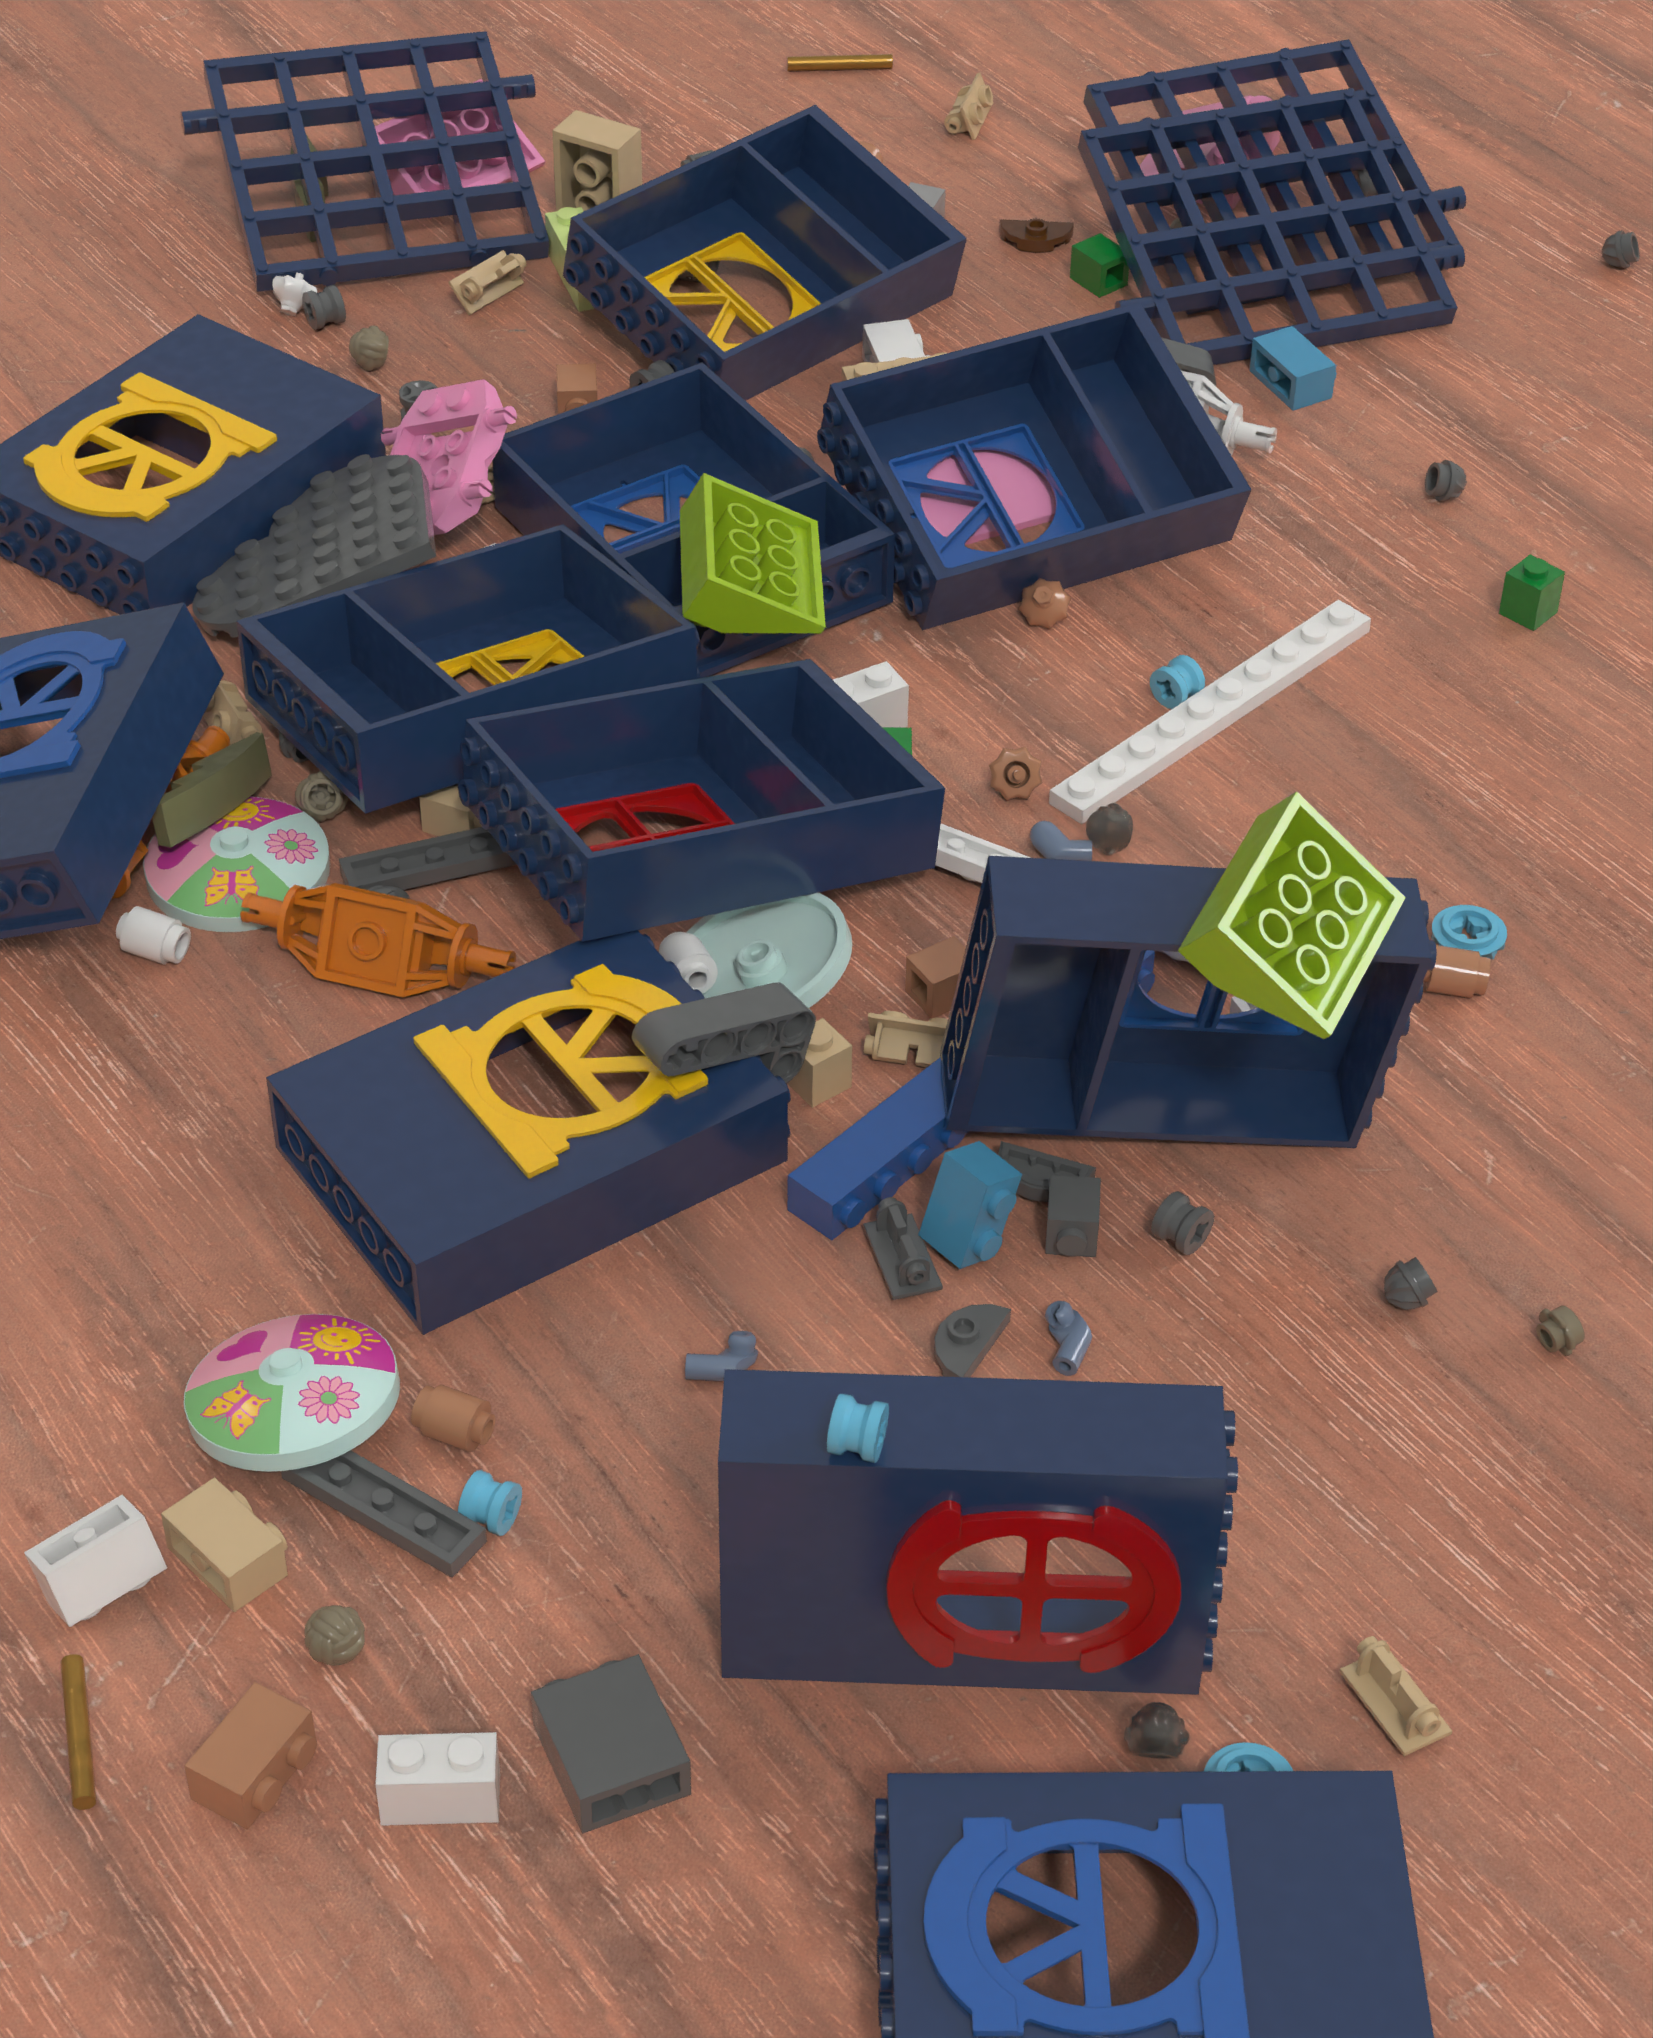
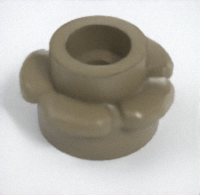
[1536,1305,1585,1356]

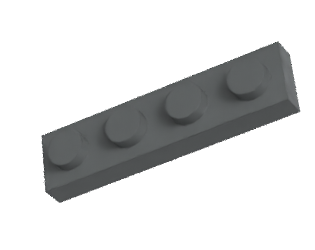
[339,827,516,890]
[281,1450,487,1578]

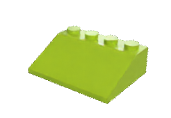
[680,473,826,634]
[1178,792,1406,1039]

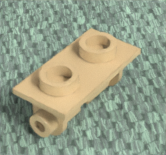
[944,73,993,140]
[448,250,526,315]
[203,680,262,746]
[864,1011,948,1067]
[1340,1636,1452,1756]

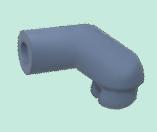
[1030,821,1092,861]
[1045,1301,1092,1376]
[685,1331,759,1381]

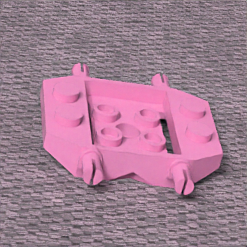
[381,379,517,535]

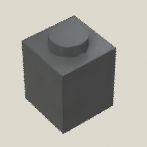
[1045,1175,1101,1257]

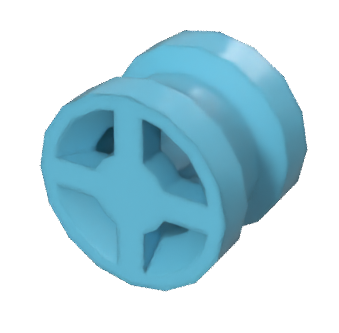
[1150,655,1205,709]
[827,1393,889,1463]
[458,1470,522,1536]

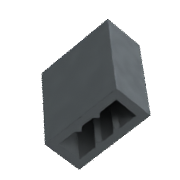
[531,1654,691,1834]

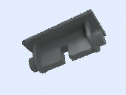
[863,1197,943,1300]

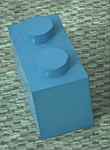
[1250,326,1336,411]
[918,1141,1022,1269]

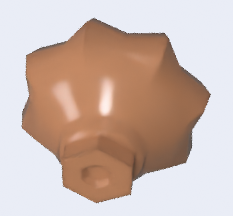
[1018,578,1072,629]
[989,747,1042,801]

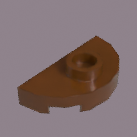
[999,218,1074,253]

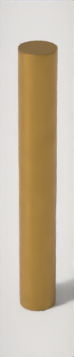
[787,54,893,71]
[61,1654,96,1810]

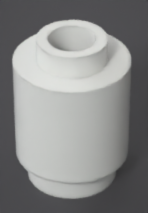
[116,906,191,965]
[659,932,718,994]

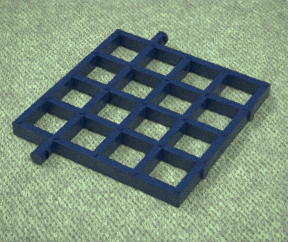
[181,31,549,292]
[1083,39,1466,315]
[1078,88,1465,365]

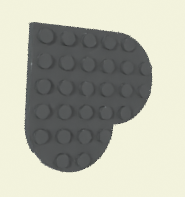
[192,454,436,637]

